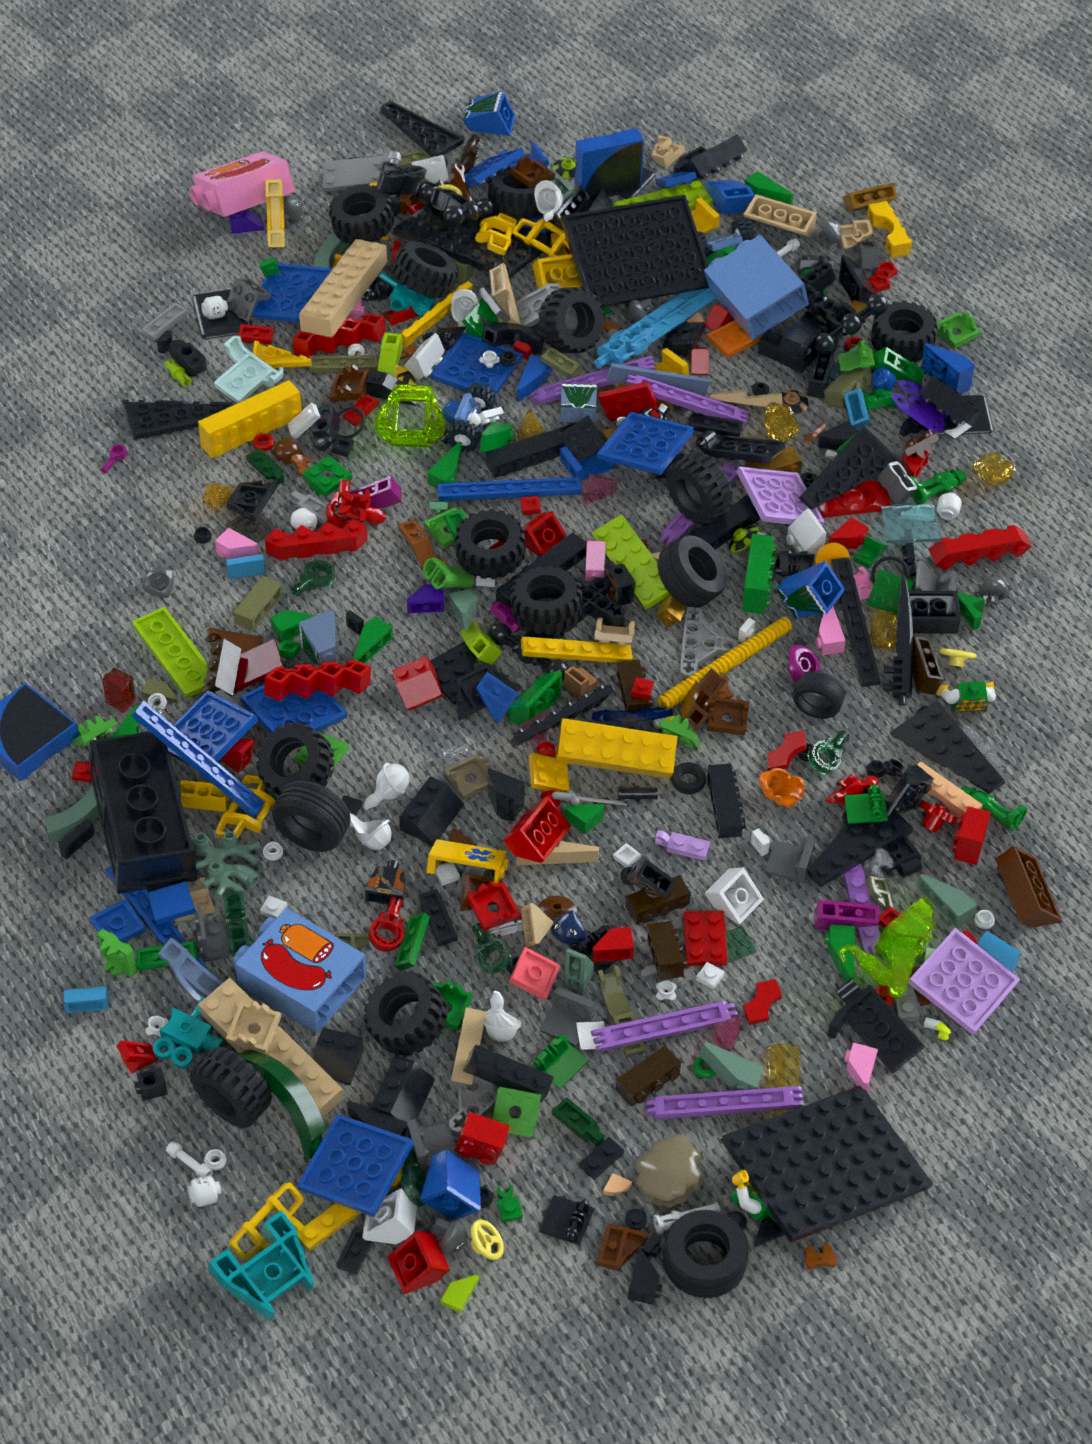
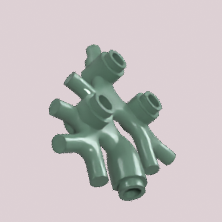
[190,831,261,899]

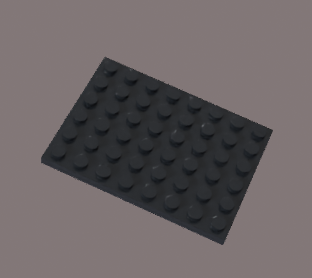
[560,194,709,308]
[393,203,551,279]
[721,1086,933,1243]

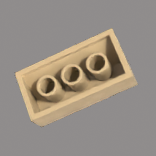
[744,195,817,237]

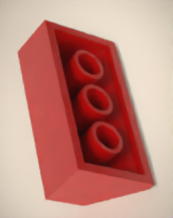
[503,795,571,863]

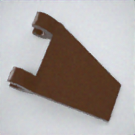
[436,164,472,202]
[207,628,264,654]

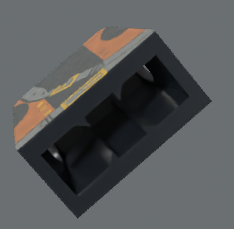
[604,561,636,606]
[627,859,675,897]
[365,860,405,907]

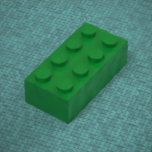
[742,534,777,614]

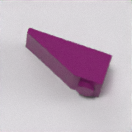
[349,476,402,508]
[814,900,879,930]

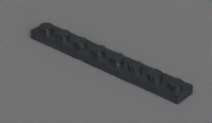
[831,557,881,687]

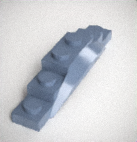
[158,938,223,1002]

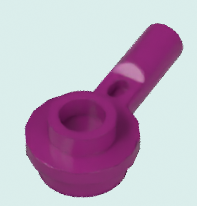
[100,444,127,473]

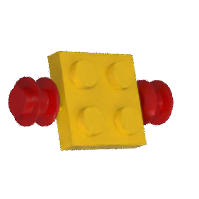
[529,741,570,807]

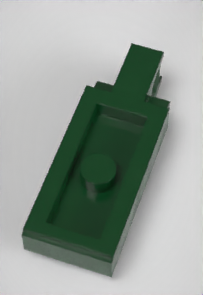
[246,448,285,485]
[552,1098,605,1147]

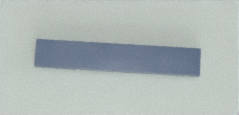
[606,363,710,396]

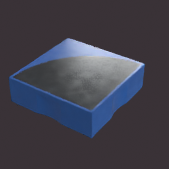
[574,128,644,197]
[0,683,79,781]

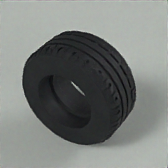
[657,535,726,608]
[272,780,351,852]
[663,1210,749,1299]

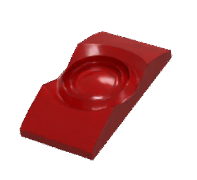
[819,480,892,518]

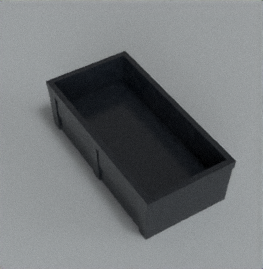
[88,731,197,894]

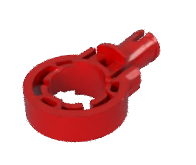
[325,479,352,528]
[368,897,404,952]

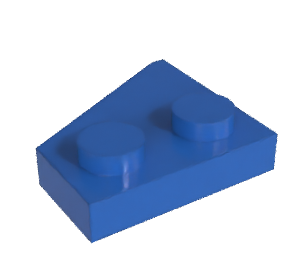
[476,672,519,724]

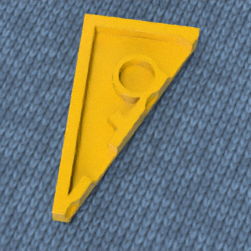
[253,341,312,369]

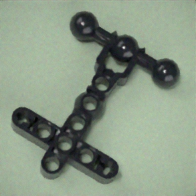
[376,162,496,227]
[800,262,888,354]
[488,577,625,682]

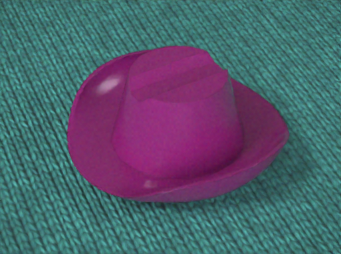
[788,645,820,684]

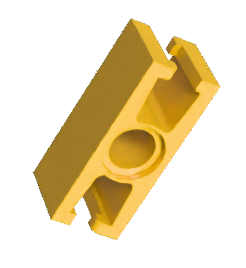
[180,780,230,812]

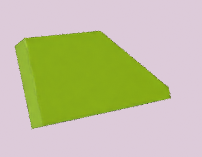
[441,1275,479,1313]

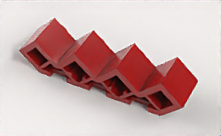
[292,313,386,359]
[265,518,368,561]
[928,525,1032,570]
[264,660,371,701]

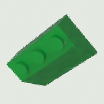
[508,671,562,730]

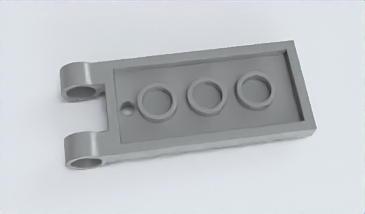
[322,151,401,192]

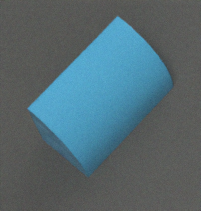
[844,388,870,431]
[226,554,265,579]
[977,931,1021,972]
[64,986,108,1013]

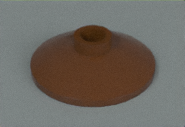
[538,896,577,921]

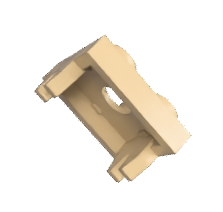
[594,618,635,645]
[226,1001,281,1054]

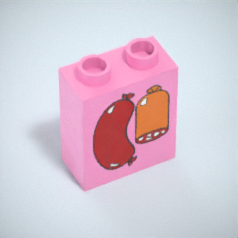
[190,151,295,217]

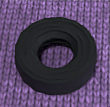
[671,762,706,794]

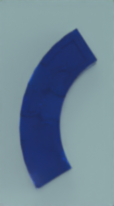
[592,706,673,722]

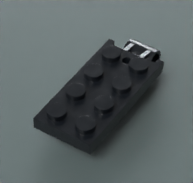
[696,430,785,464]
[842,812,922,878]
[835,978,925,1074]

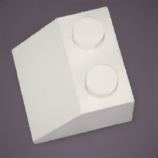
[412,155,449,184]
[404,333,445,379]
[786,508,826,560]
[704,868,764,924]
[363,1189,417,1244]

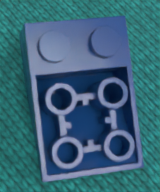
[704,179,755,214]
[921,343,975,394]

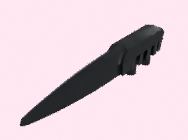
[883,577,913,706]

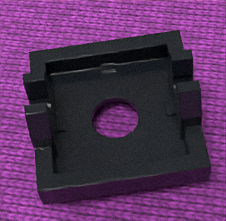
[798,255,834,275]
[662,322,706,357]

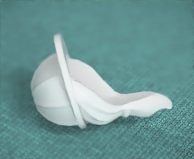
[535,180,563,222]
[451,289,479,333]
[364,762,410,810]
[350,814,391,850]
[484,991,521,1042]

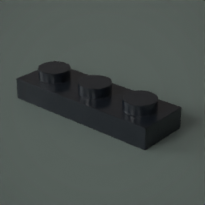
[688,413,743,437]
[418,889,458,946]

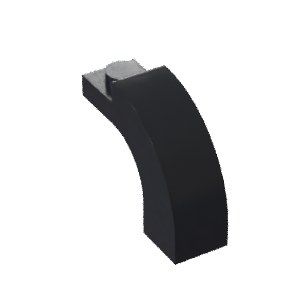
[482,322,545,354]

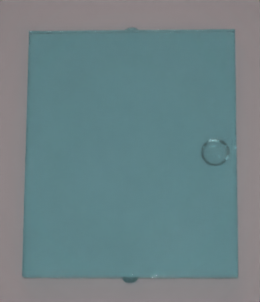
[881,504,942,543]

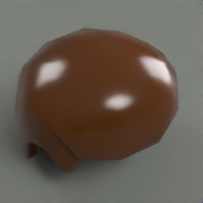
[273,438,302,464]

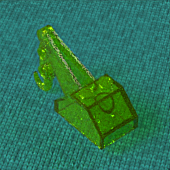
[839,896,936,999]

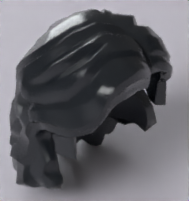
[361,273,394,301]

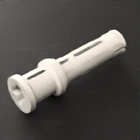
[653,1203,721,1235]

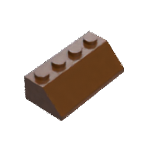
[995,846,1062,928]

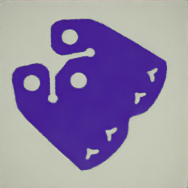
[891,380,949,432]

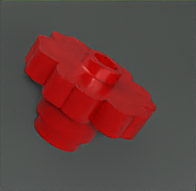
[918,800,957,833]

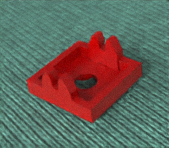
[466,881,521,931]

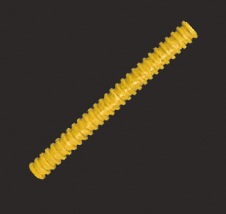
[657,616,792,711]

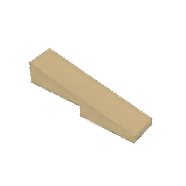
[490,263,521,324]
[710,389,783,409]
[516,841,599,865]
[451,1007,486,1085]

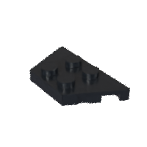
[226,478,279,522]
[455,663,522,721]

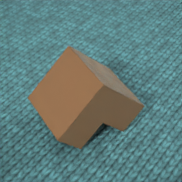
[564,666,598,698]

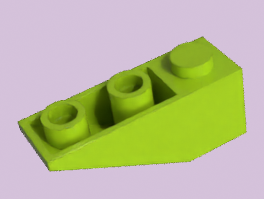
[377,333,402,377]
[460,620,503,665]

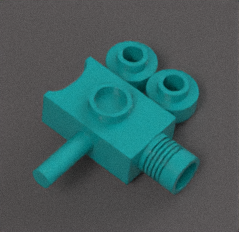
[379,272,435,316]
[153,997,224,1069]

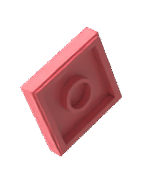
[508,947,561,1000]

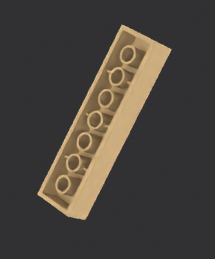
[299,239,388,337]
[198,978,345,1118]

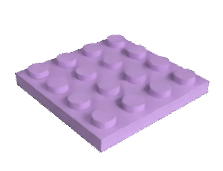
[736,467,824,526]
[907,928,1020,1035]

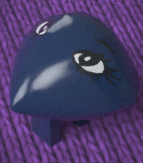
[550,910,586,944]

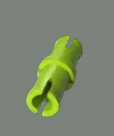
[165,359,192,387]

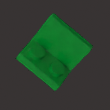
[867,570,916,616]

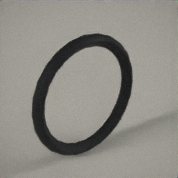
[337,407,366,439]
[871,556,910,584]

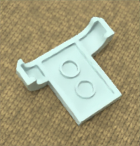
[214,336,283,404]

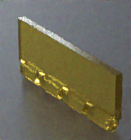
[766,1043,801,1116]

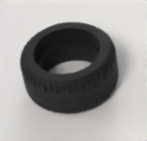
[793,672,845,719]

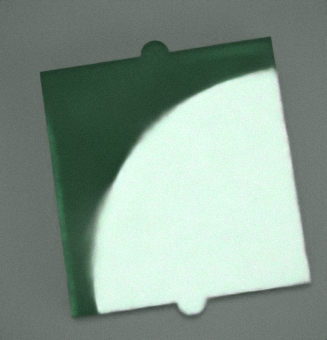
[725,926,757,964]

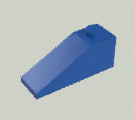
[517,355,553,402]

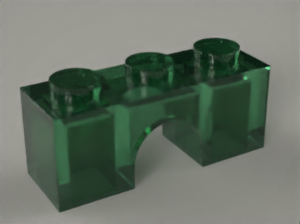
[222,891,250,957]

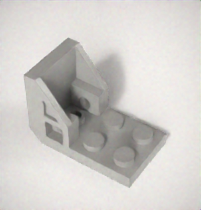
[515,284,578,329]

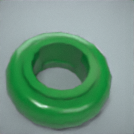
[693,1056,717,1079]

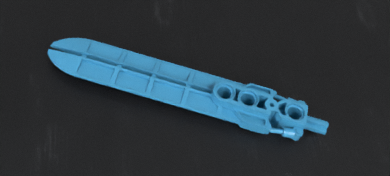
[594,288,717,369]

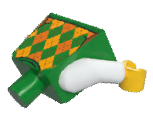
[936,681,996,712]
[730,1170,776,1222]

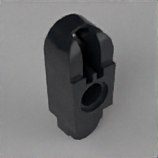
[169,340,207,377]
[312,404,340,451]

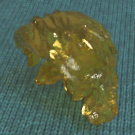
[764,402,800,442]
[972,452,1016,486]
[870,609,898,650]

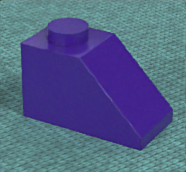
[229,209,264,234]
[407,584,444,614]

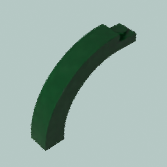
[237,1050,326,1159]

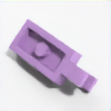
[655,830,710,861]

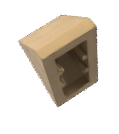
[521,903,554,948]

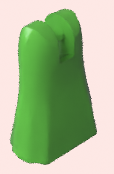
[423,557,475,589]

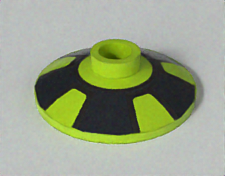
[552,157,577,179]
[728,525,759,553]

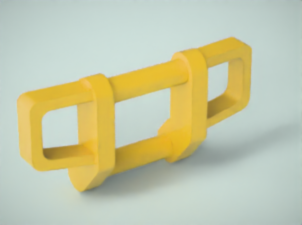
[475,213,517,256]
[513,218,570,257]
[215,775,276,839]
[228,1182,304,1260]

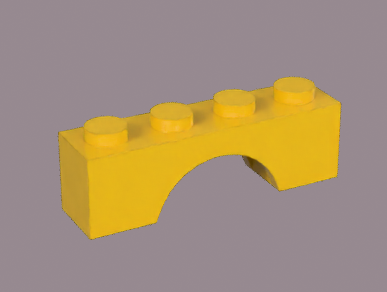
[265,179,285,248]
[867,201,912,258]

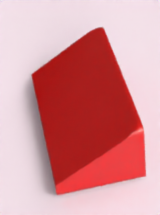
[382,305,419,326]

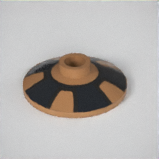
[778,390,809,415]

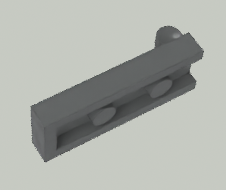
[477,287,511,323]

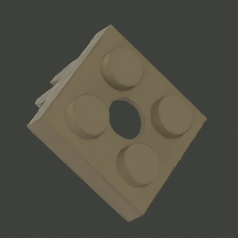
[444,754,491,800]

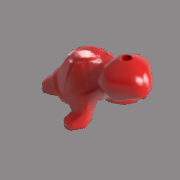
[338,489,386,525]
[825,773,879,806]

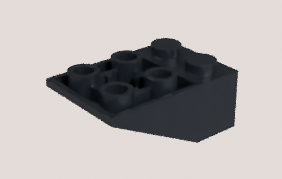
[886,764,934,816]

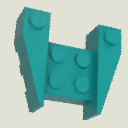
[208,1210,314,1321]

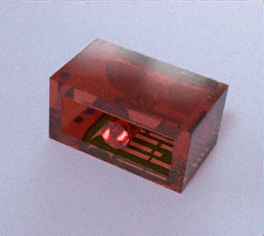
[102,667,136,713]

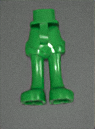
[909,469,967,505]
[961,786,1028,831]

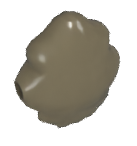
[635,1134,703,1209]

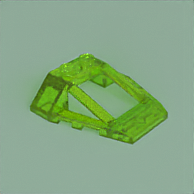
[373,384,445,447]

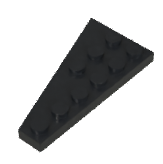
[380,101,465,157]
[122,399,233,440]
[799,426,902,510]
[509,684,614,748]
[890,701,1005,794]
[808,799,913,888]

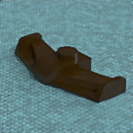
[457,134,480,174]

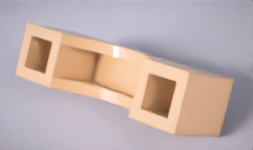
[917,762,982,823]

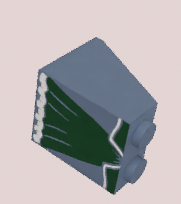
[560,383,597,423]
[299,609,337,666]

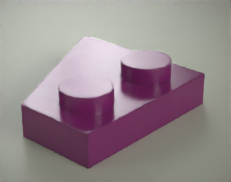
[490,601,524,632]

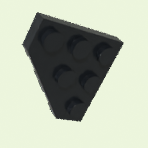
[430,641,477,705]

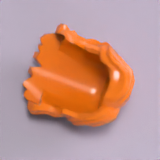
[759,768,805,808]

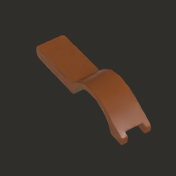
[398,519,448,568]

